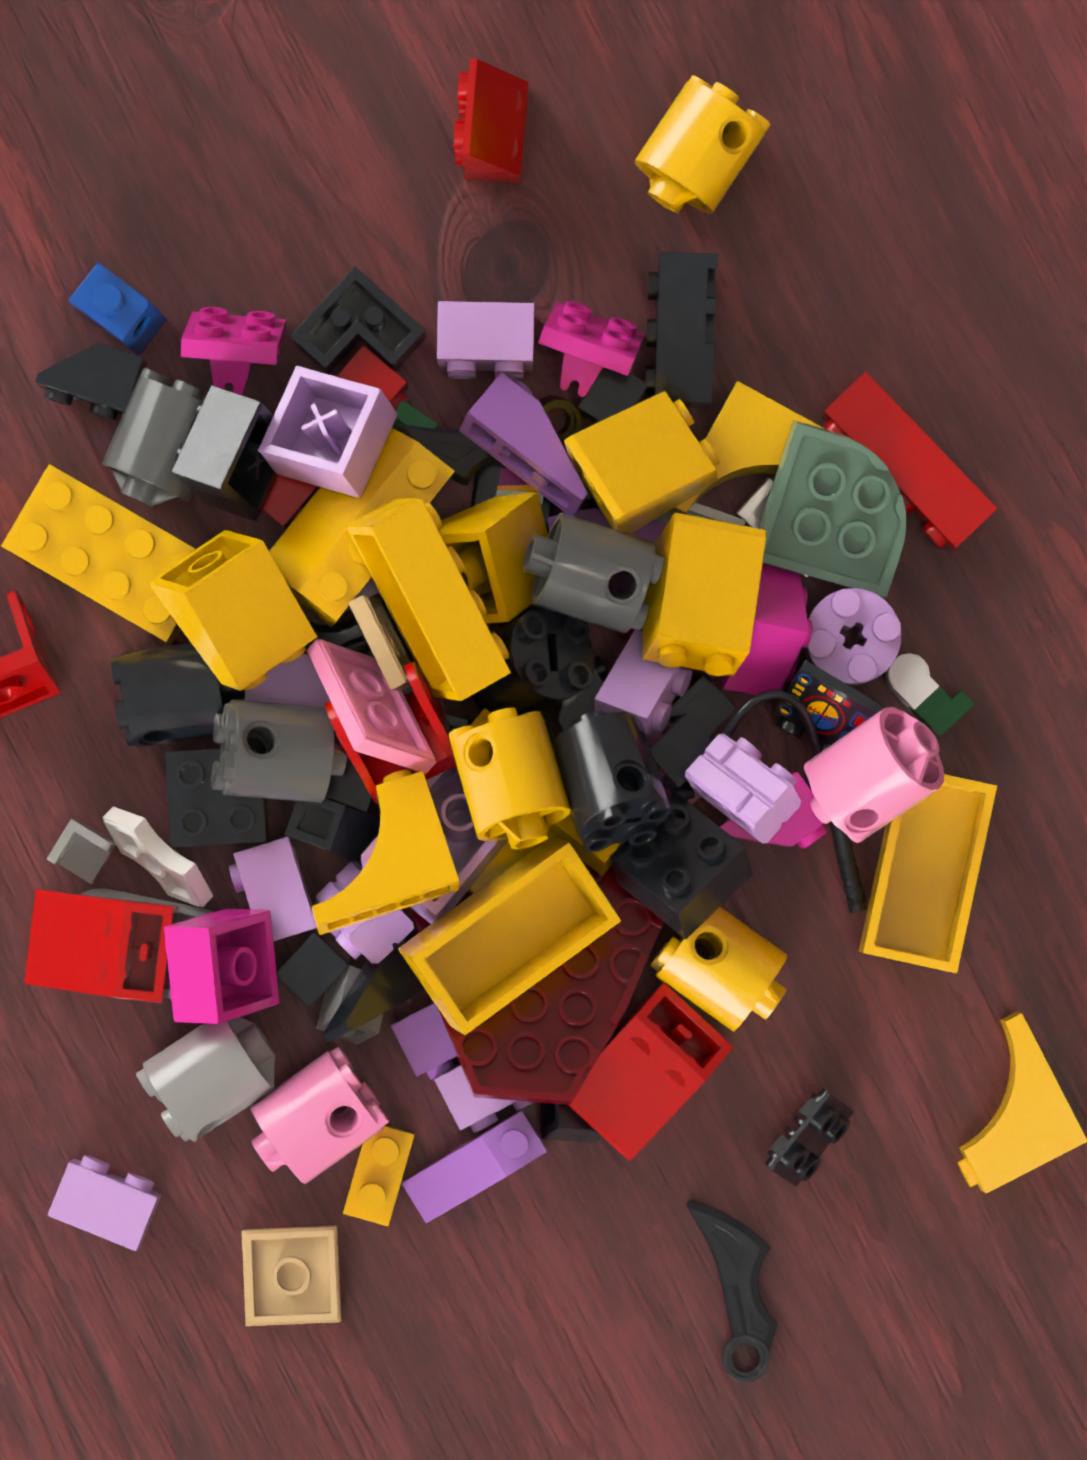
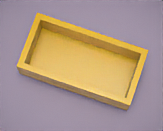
[1,464,196,645]
[346,498,511,701]
[858,774,997,973]
[398,836,621,1035]

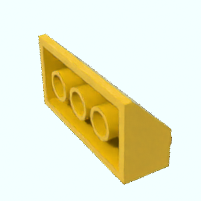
[269,428,455,627]

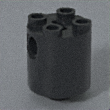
[471,607,595,716]
[111,642,245,747]
[551,711,672,852]

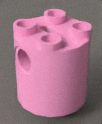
[804,707,944,843]
[250,1047,389,1184]

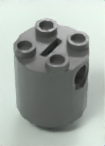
[101,368,207,508]
[523,513,664,633]
[211,700,347,803]

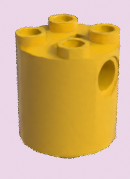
[635,75,771,214]
[449,708,571,849]
[650,907,788,1032]

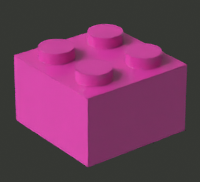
[164,908,280,1024]

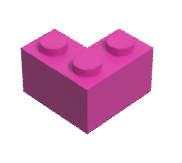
[722,563,813,695]

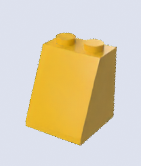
[564,391,720,534]
[438,492,548,624]
[642,512,766,676]
[148,530,317,691]

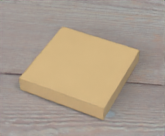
[348,595,411,691]
[242,1225,342,1326]

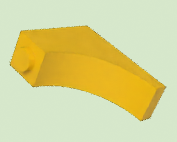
[668,381,827,515]
[312,770,459,935]
[957,1011,1087,1194]

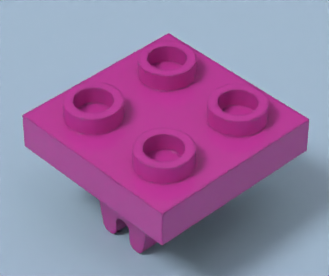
[538,301,645,397]
[181,307,286,395]

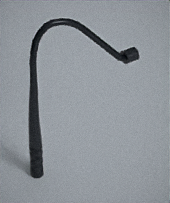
[670,690,867,913]

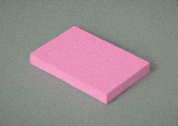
[306,639,436,774]

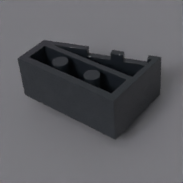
[645,252,718,408]

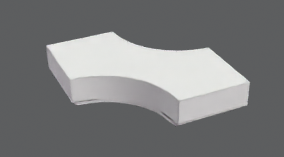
[102,807,213,907]

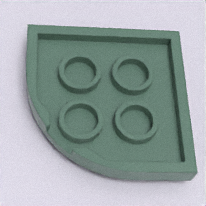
[759,420,906,598]

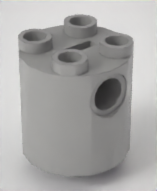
[136,1017,276,1142]

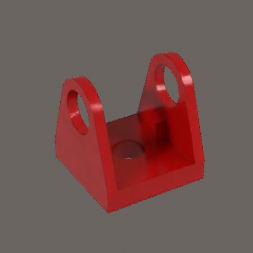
[0,590,61,718]
[325,662,456,804]

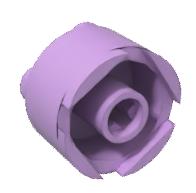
[804,588,901,686]

